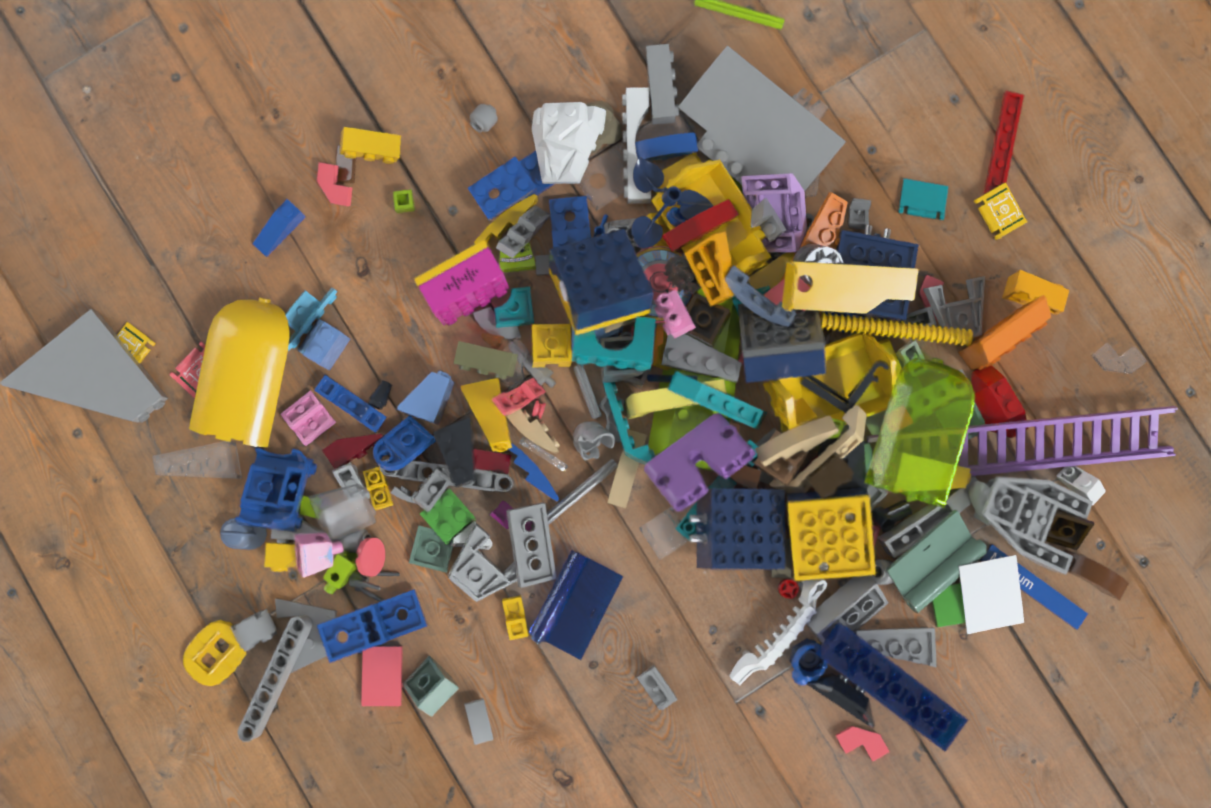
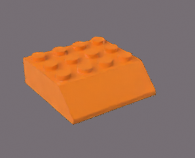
[958,295,1051,370]

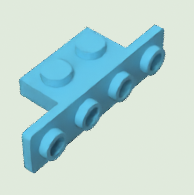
[285,288,338,351]

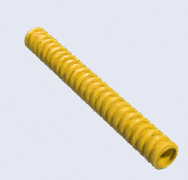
[820,312,973,347]

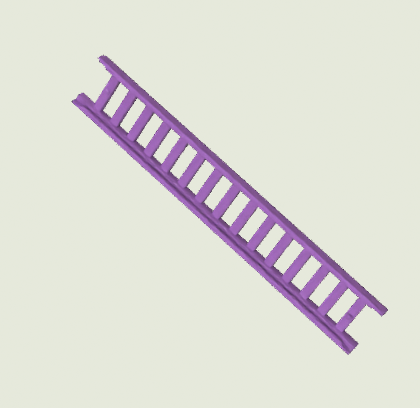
[866,406,1178,486]

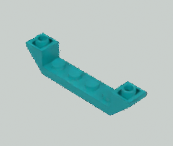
[667,372,767,430]
[603,382,655,465]
[675,440,758,541]

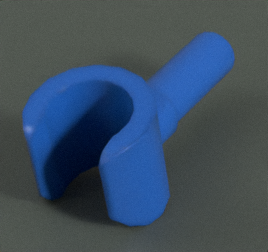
[594,214,608,237]

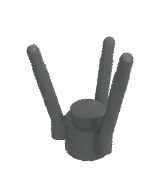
[349,571,400,602]

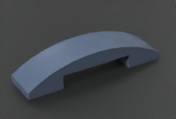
[725,266,796,327]

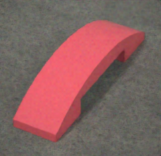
[492,377,546,416]

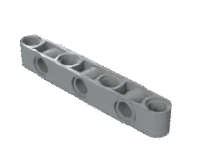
[380,459,514,492]

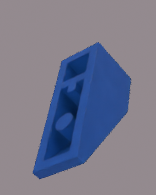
[253,199,306,257]

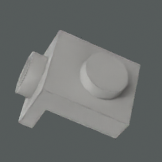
[848,198,871,230]

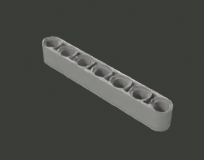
[238,615,313,742]

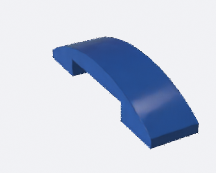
[314,375,387,433]

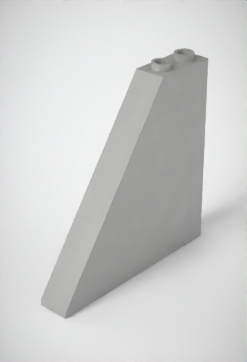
[0,309,168,423]

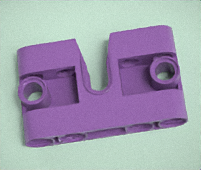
[644,413,754,511]

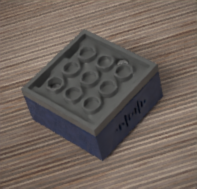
[738,304,826,382]

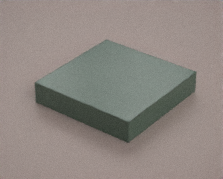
[409,525,454,572]

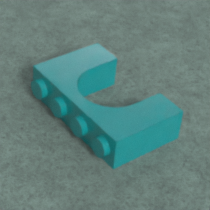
[572,317,656,371]

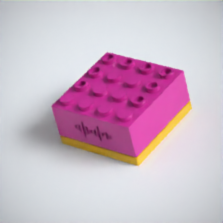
[414,240,510,326]

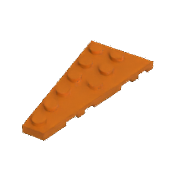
[779,192,848,317]

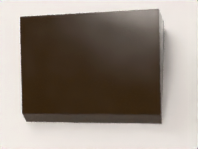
[1045,510,1095,551]

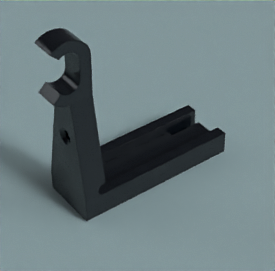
[801,360,889,413]

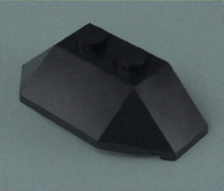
[806,673,875,729]

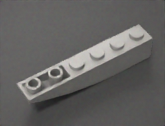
[877,476,977,558]

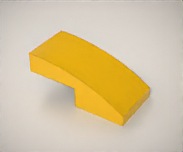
[502,595,529,640]

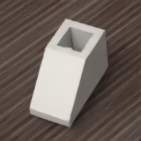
[1056,466,1106,505]

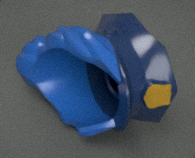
[789,638,828,685]

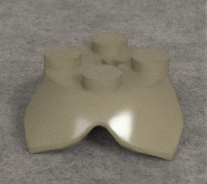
[586,101,622,154]

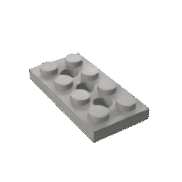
[506,502,557,588]

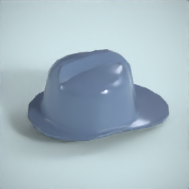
[220,518,267,550]

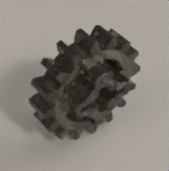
[664,254,701,294]

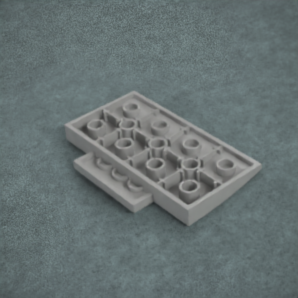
[678,45,846,193]

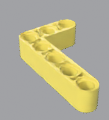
[625,379,727,419]

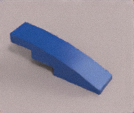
[508,443,560,502]

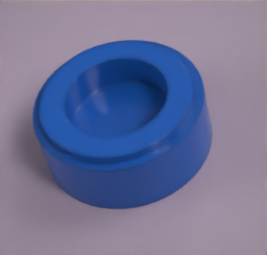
[666,207,686,227]

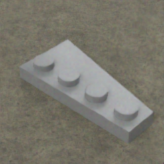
[661,334,741,383]

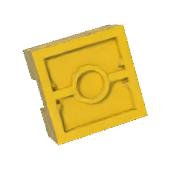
[531,324,572,368]

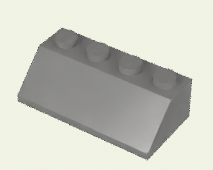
[806,575,888,653]

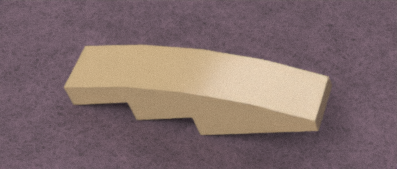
[755,416,839,467]
[607,430,647,508]

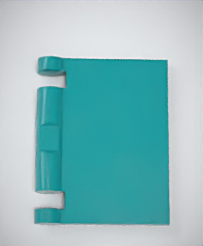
[898,179,949,221]

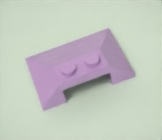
[742,173,807,252]

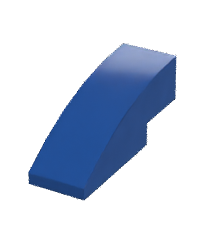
[635,133,698,162]

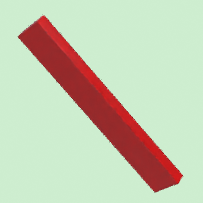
[983,91,1024,195]

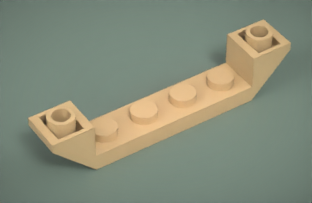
[770,405,867,493]

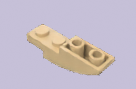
[507,409,560,454]

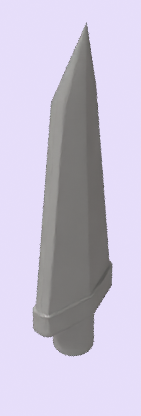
[508,339,556,388]

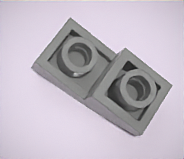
[391,486,418,504]
[464,698,493,745]

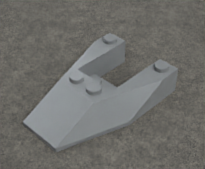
[982,477,1093,574]

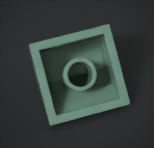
[402,656,459,717]

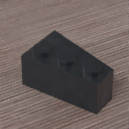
[434,417,476,488]

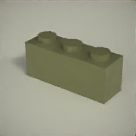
[454,341,518,379]

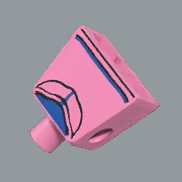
[294,533,343,577]

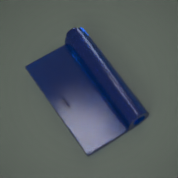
[529,549,624,660]

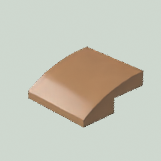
[754,430,808,486]

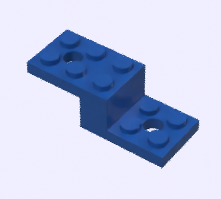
[468,151,555,221]
[549,196,591,248]
[317,589,428,663]

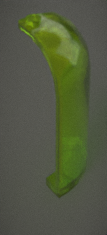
[865,358,975,508]

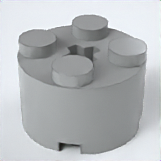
[230,609,277,652]

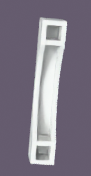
[622,88,651,204]

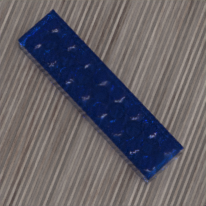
[815,622,968,752]

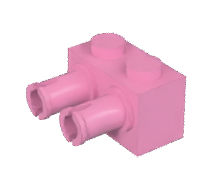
[654,290,696,338]

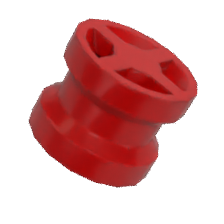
[778,579,799,599]

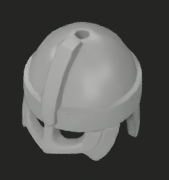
[573,421,615,460]

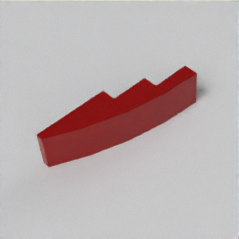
[662,199,739,252]

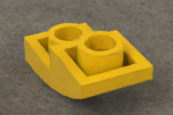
[363,467,393,511]

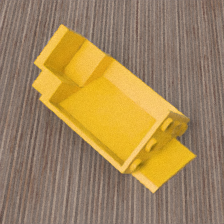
[651,152,771,276]
[763,332,908,433]

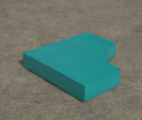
[494,287,534,328]

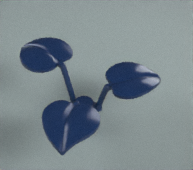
[631,157,713,248]

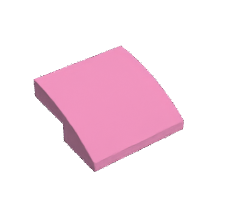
[281,390,336,446]

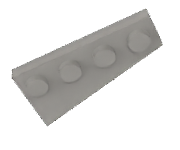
[855,627,937,667]

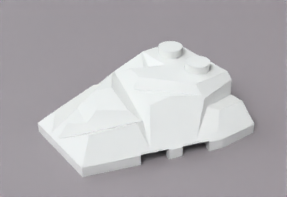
[532,102,606,184]

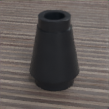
[368,380,393,410]

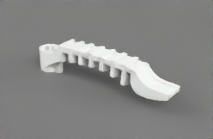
[730,579,827,685]

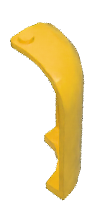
[189,297,289,447]

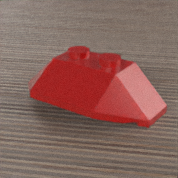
[968,365,1028,438]

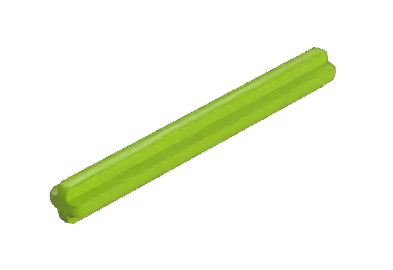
[694,0,785,29]

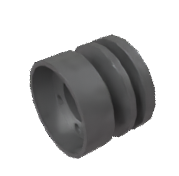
[793,243,843,285]

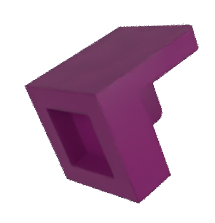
[490,501,514,530]

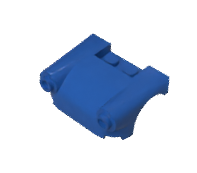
[235,448,317,532]

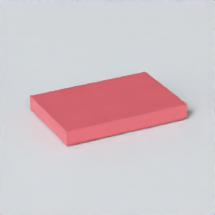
[361,646,403,706]

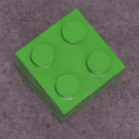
[420,488,476,546]

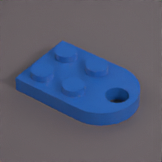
[373,415,436,471]

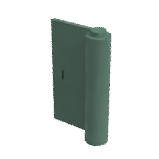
[885,509,987,613]

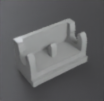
[637,665,678,710]

